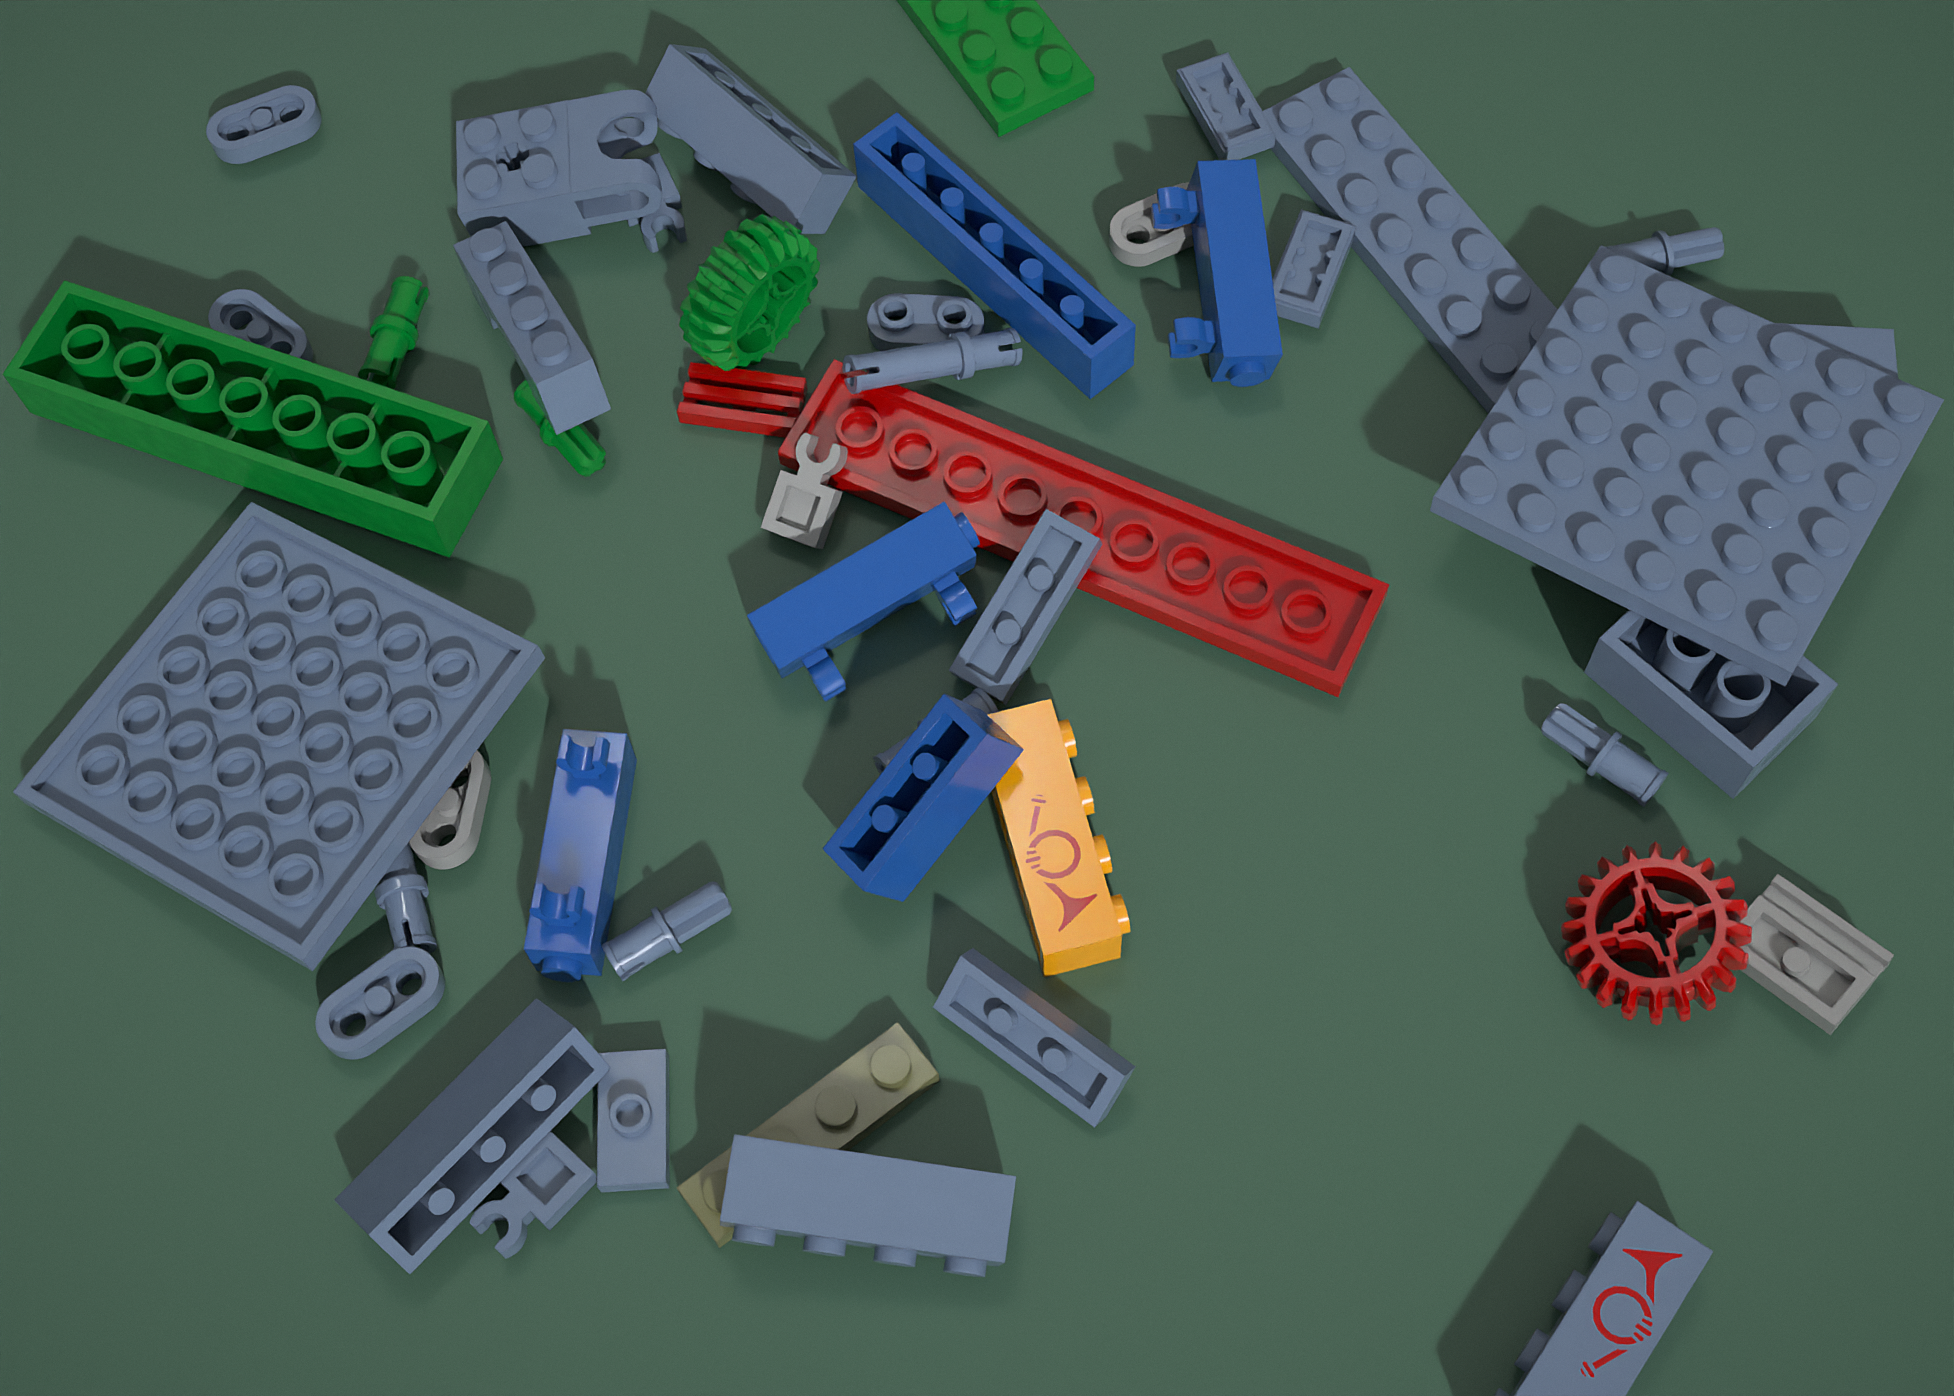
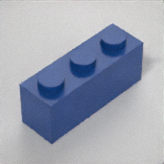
[822,694,1024,902]

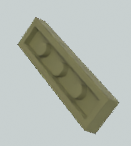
[676,1022,940,1248]

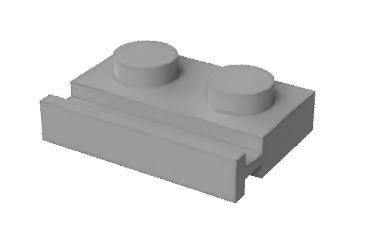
[1740,874,1894,1036]

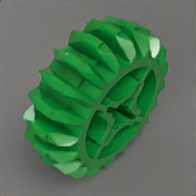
[679,214,820,371]

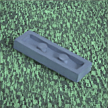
[949,509,1103,705]
[933,948,1136,1128]

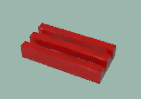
[677,362,808,438]

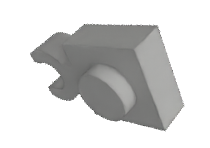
[760,433,848,549]

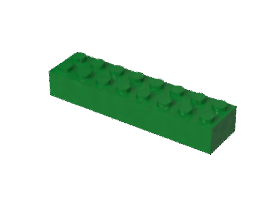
[3,280,503,558]

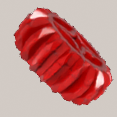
[1561,841,1752,1026]

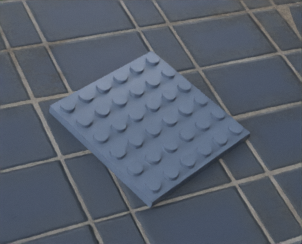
[1430,245,1944,686]
[13,502,545,971]

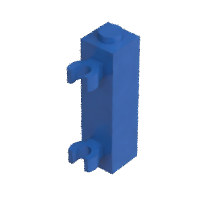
[1151,159,1283,387]
[747,501,980,702]
[524,729,637,982]

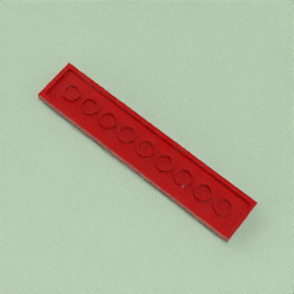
[778,359,1390,697]

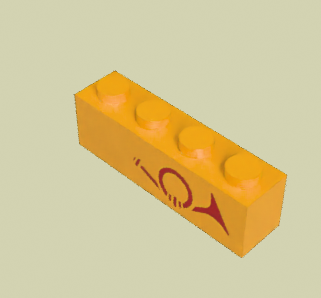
[987,699,1131,977]

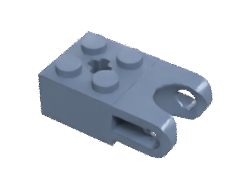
[456,90,662,247]

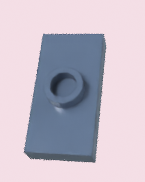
[1176,52,1276,160]
[1272,209,1357,329]
[597,1049,670,1193]

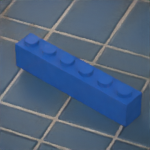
[853,112,1136,399]

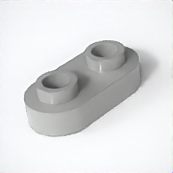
[1109,182,1194,267]
[409,750,491,870]

